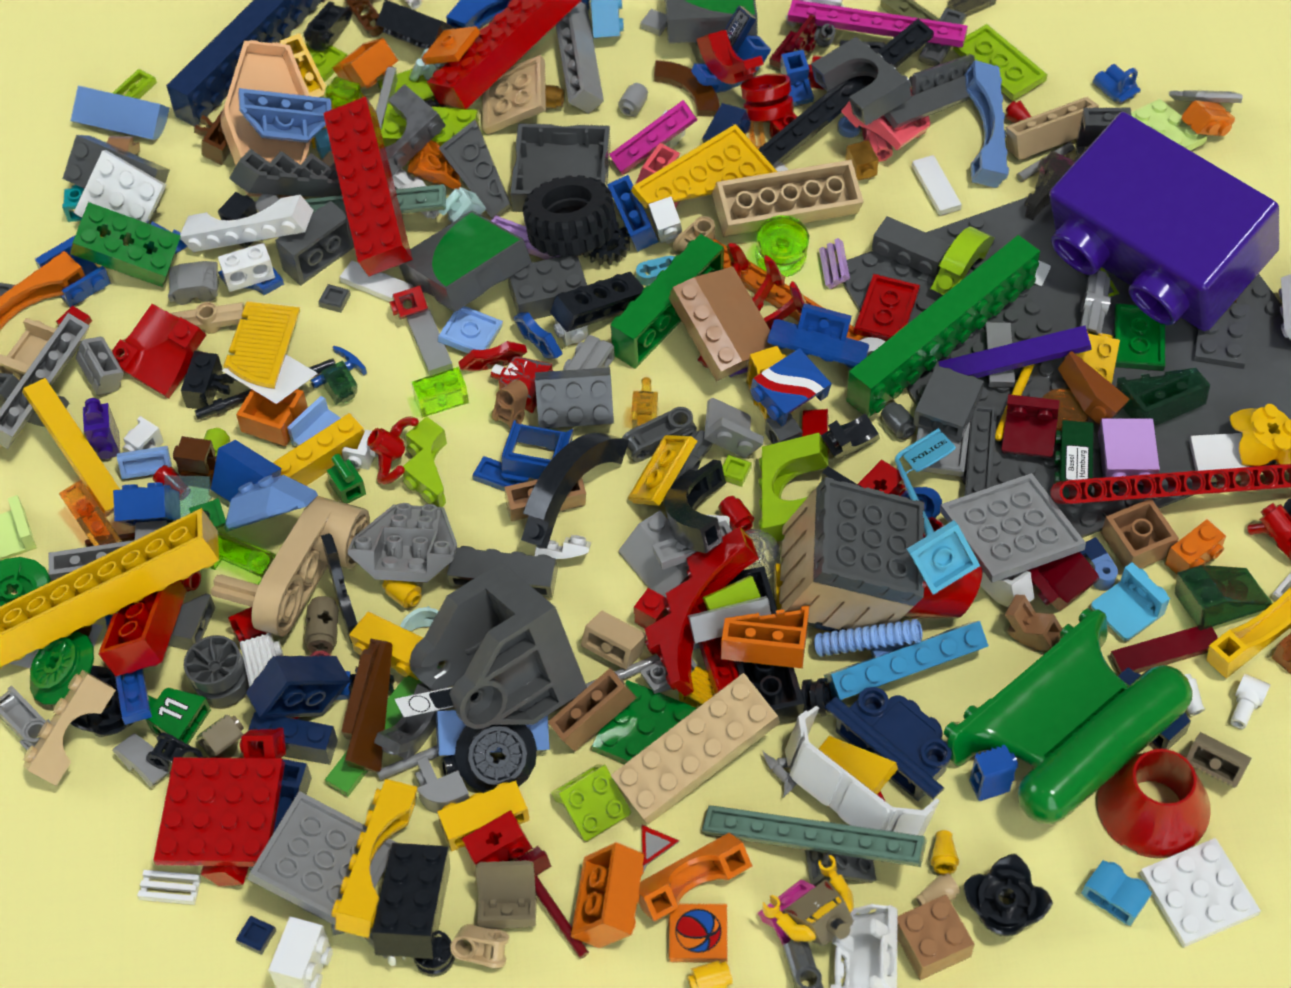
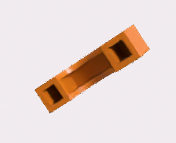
[638,832,752,921]

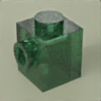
[321,360,357,404]

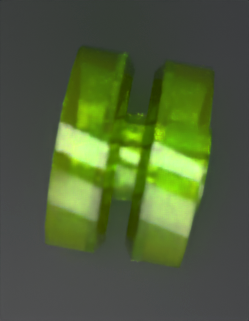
[755,215,809,277]

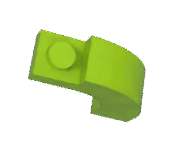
[931,227,995,295]

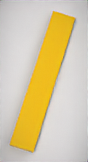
[22,378,120,515]

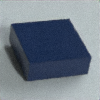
[236,915,277,955]

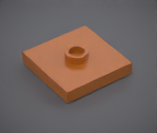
[421,26,480,65]

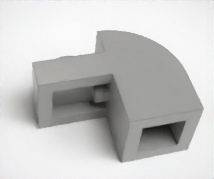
[415,757,469,814]

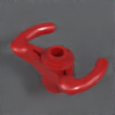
[367,416,419,485]

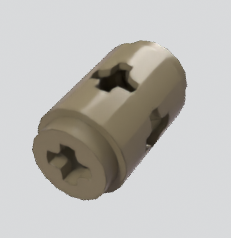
[305,596,339,655]

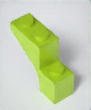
[403,416,447,507]

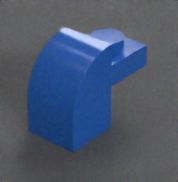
[780,50,814,106]

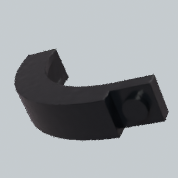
[521,433,629,548]
[665,459,726,553]

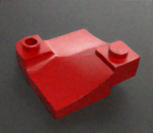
[112,304,207,399]

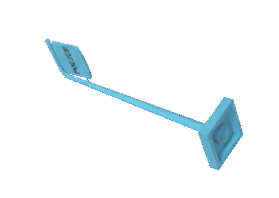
[895,428,980,594]

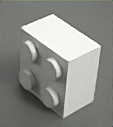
[268,917,333,988]

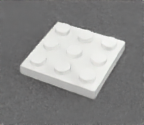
[74,150,166,223]
[1139,838,1261,948]

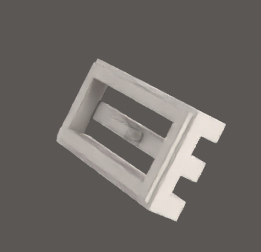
[137,870,201,905]

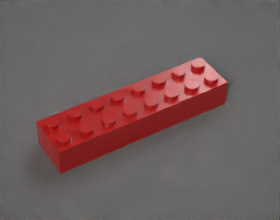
[427,0,581,110]
[323,96,413,276]

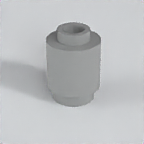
[618,83,648,116]

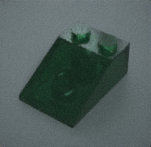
[1175,565,1273,630]

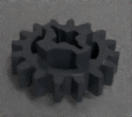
[583,222,630,266]

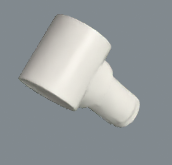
[1230,673,1271,729]

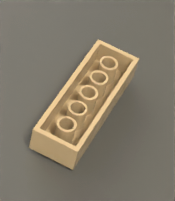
[712,160,864,237]
[611,673,780,825]

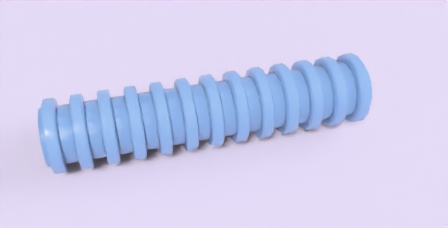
[814,619,922,657]

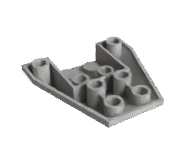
[348,503,457,582]

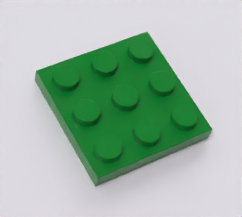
[592,680,697,764]

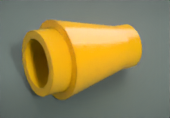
[931,830,959,875]

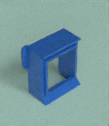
[501,420,573,483]

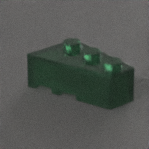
[1116,368,1210,426]

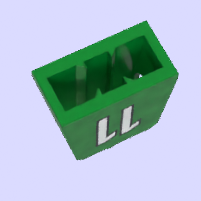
[146,688,211,744]

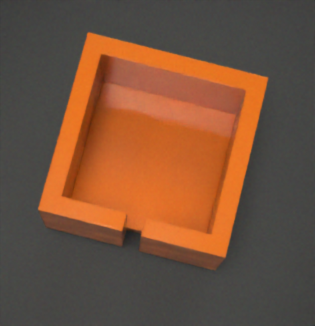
[332,38,398,90]
[236,389,308,446]

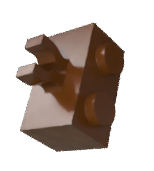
[194,110,230,165]

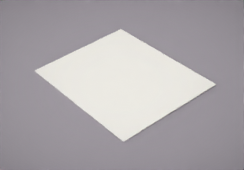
[222,355,318,404]

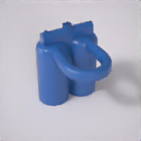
[1093,64,1141,103]

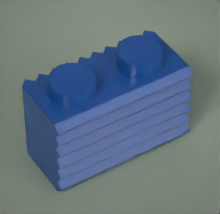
[969,745,1018,801]

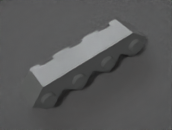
[229,148,342,197]

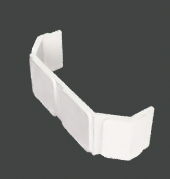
[785,706,940,836]

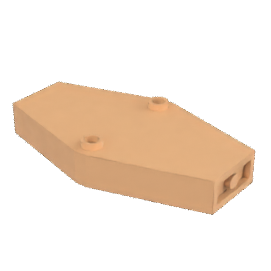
[221,40,312,199]

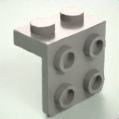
[704,398,764,458]

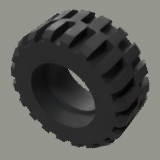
[522,175,617,257]

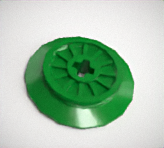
[0,557,51,606]
[30,631,94,705]

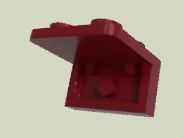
[769,14,817,69]
[1026,552,1099,611]

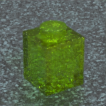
[325,77,362,109]

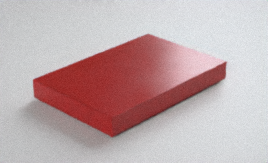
[854,274,920,341]

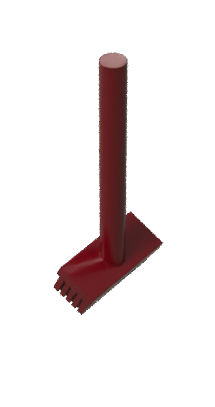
[514,845,589,959]

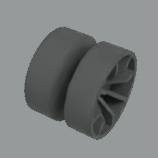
[183,635,250,707]

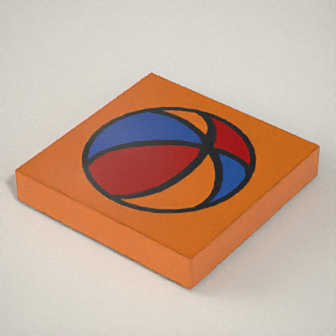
[669,904,727,962]

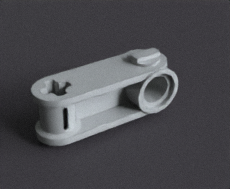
[0,686,50,750]

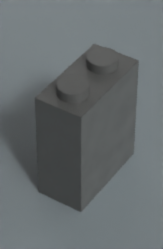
[913,365,984,441]

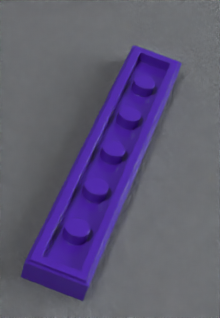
[938,325,1092,378]

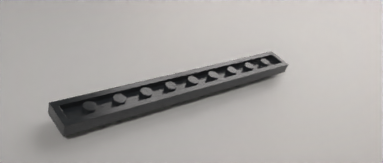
[758,19,934,168]

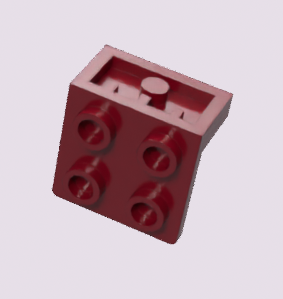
[1002,394,1060,458]

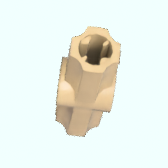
[171,302,247,334]

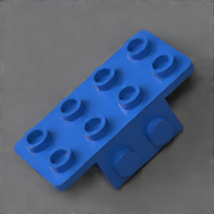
[767,303,869,368]

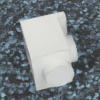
[122,416,164,452]

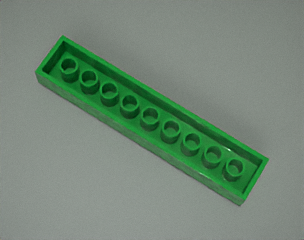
[846,235,1040,418]

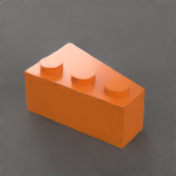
[721,605,810,669]

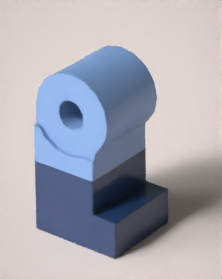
[1080,537,1118,591]

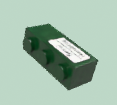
[1053,420,1093,498]

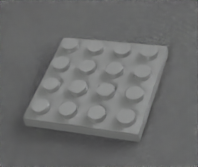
[940,473,1086,583]
[247,791,397,925]

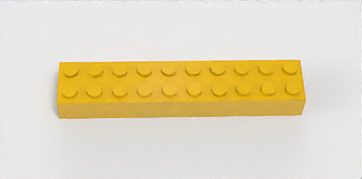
[0,508,219,669]

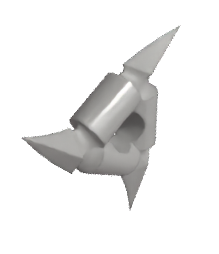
[762,750,797,797]

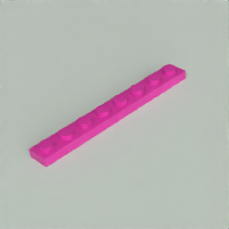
[787,0,968,48]

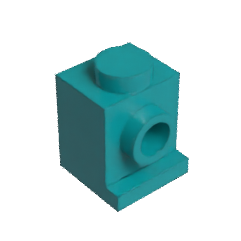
[62,185,85,222]

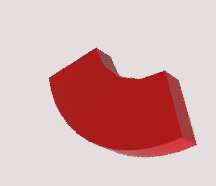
[458,341,527,371]

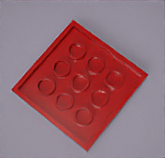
[153,757,285,867]

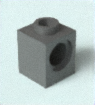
[765,413,803,444]

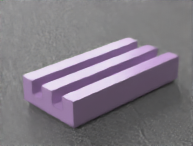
[819,238,850,289]

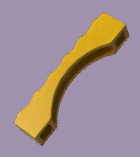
[1207,587,1291,678]
[332,779,418,938]

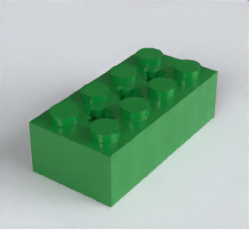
[70,202,181,287]

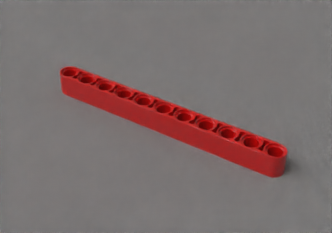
[1050,464,1291,505]

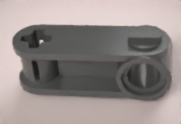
[622,407,697,462]

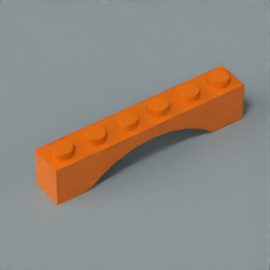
[0,251,85,330]

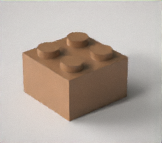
[1101,498,1179,568]
[897,894,975,980]

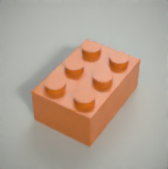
[571,842,644,948]

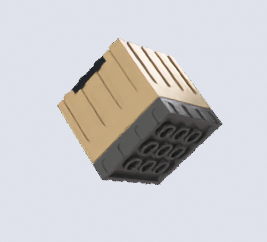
[779,477,924,633]

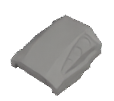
[168,261,219,305]

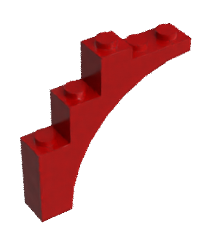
[644,527,759,697]

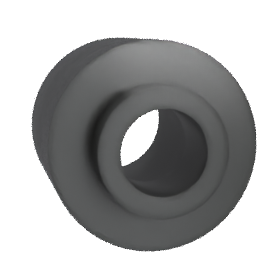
[881,402,916,439]

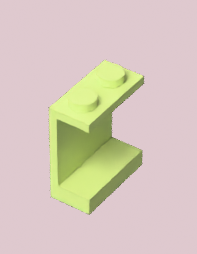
[0,495,37,561]

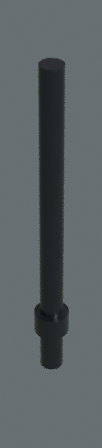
[194,358,337,420]

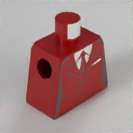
[491,356,553,413]

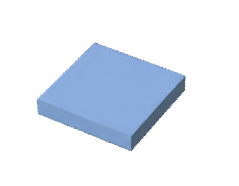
[438,306,503,353]

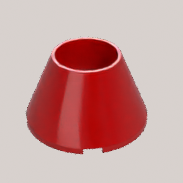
[902,517,982,618]
[1097,749,1211,858]

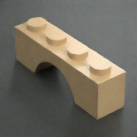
[23,670,115,786]

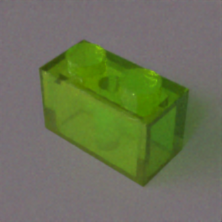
[412,367,469,418]

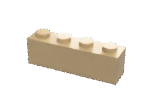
[1006,97,1099,160]

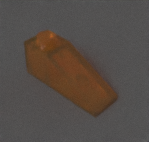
[59,480,122,546]

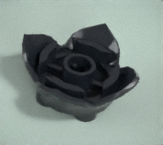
[70,665,134,737]
[964,853,1053,936]

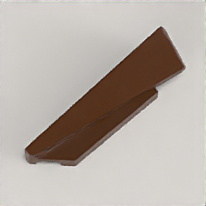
[341,639,393,772]

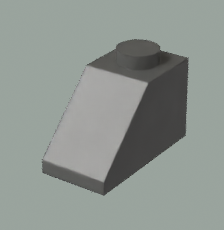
[168,594,215,650]

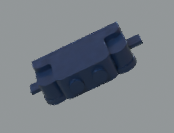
[825,687,951,801]

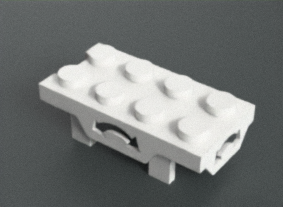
[831,904,897,988]

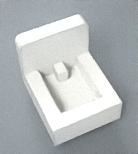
[342,430,378,470]

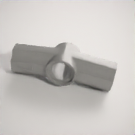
[1080,271,1111,335]

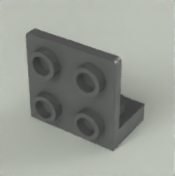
[805,821,876,887]

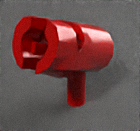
[1248,503,1291,560]

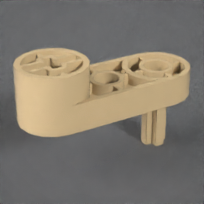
[211,496,370,637]

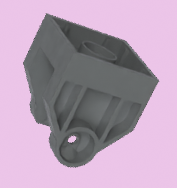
[409,562,587,729]

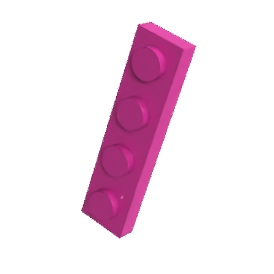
[609,100,698,175]

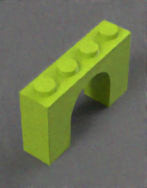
[759,433,828,543]

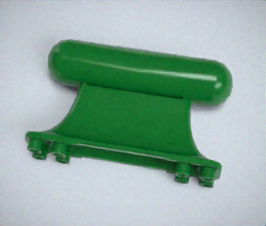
[944,608,1193,824]

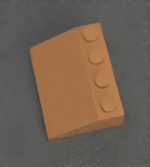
[669,267,781,382]

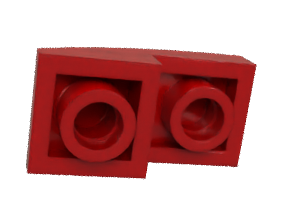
[802,409,829,453]

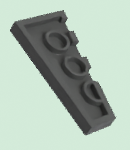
[439,120,512,219]

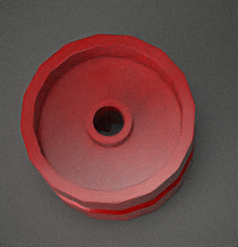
[741,74,794,122]

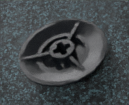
[455,724,537,793]

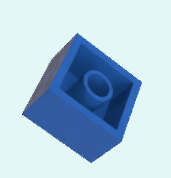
[113,482,181,526]

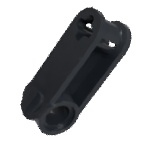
[303,1,352,51]

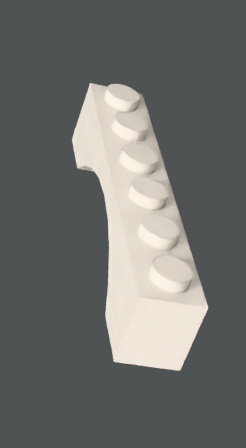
[180,195,313,252]

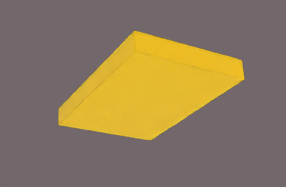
[628,435,697,506]
[818,736,898,795]

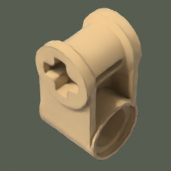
[673,216,715,252]
[450,924,509,968]

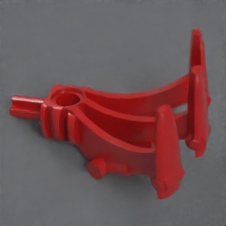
[697,243,807,368]

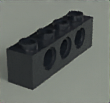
[550,272,644,332]

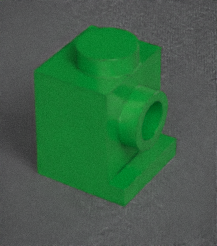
[189,498,226,528]

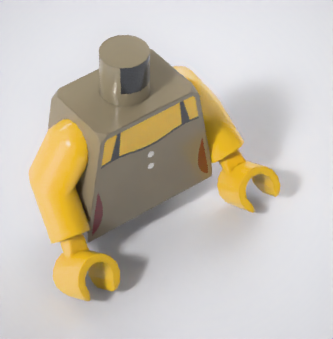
[763,855,854,946]

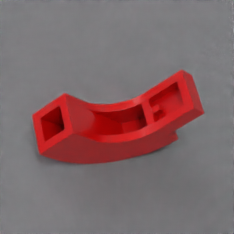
[696,30,764,84]

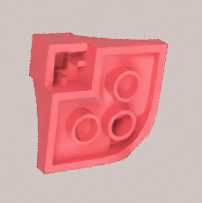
[841,88,930,150]

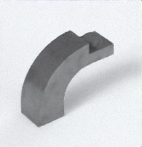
[374,683,445,759]

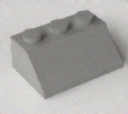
[619,511,690,597]

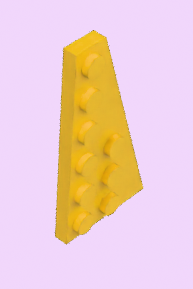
[631,124,777,208]

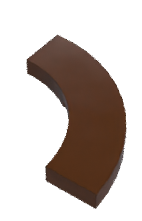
[654,60,720,116]

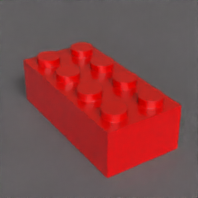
[98,580,187,676]

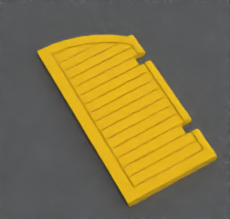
[223,301,300,389]

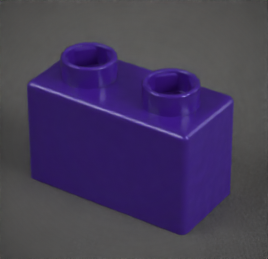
[1049,111,1279,331]

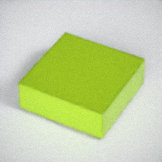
[722,455,752,487]

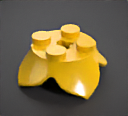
[1229,404,1291,466]

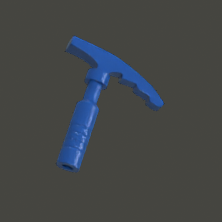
[310,346,367,388]

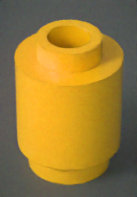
[382,580,422,609]
[687,961,733,988]

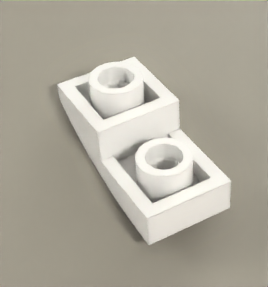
[535,535,591,559]

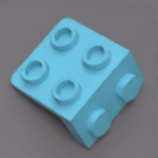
[1091,562,1170,641]

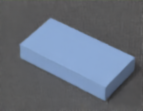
[117,446,173,479]

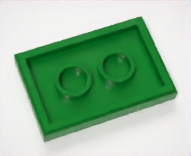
[1114,304,1165,371]

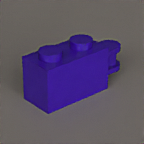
[83,398,120,459]

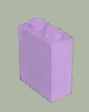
[1098,419,1160,485]

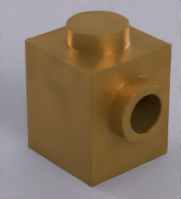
[846,140,879,180]

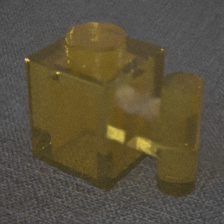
[631,377,659,429]

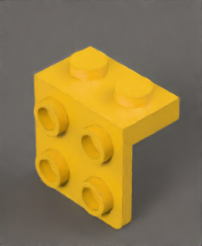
[1062,331,1120,384]

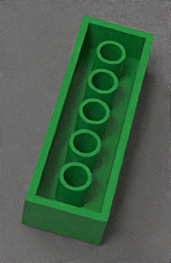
[610,234,724,369]

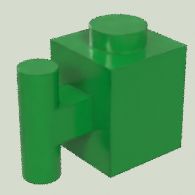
[326,454,366,504]

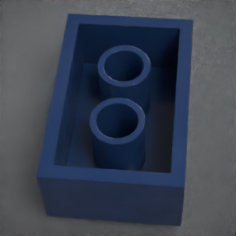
[246,655,351,718]

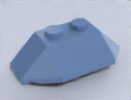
[238,88,331,143]
[224,475,318,532]

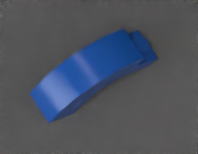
[691,35,771,92]

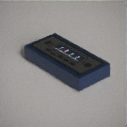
[725,6,757,54]

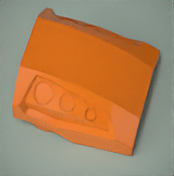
[408,140,461,189]

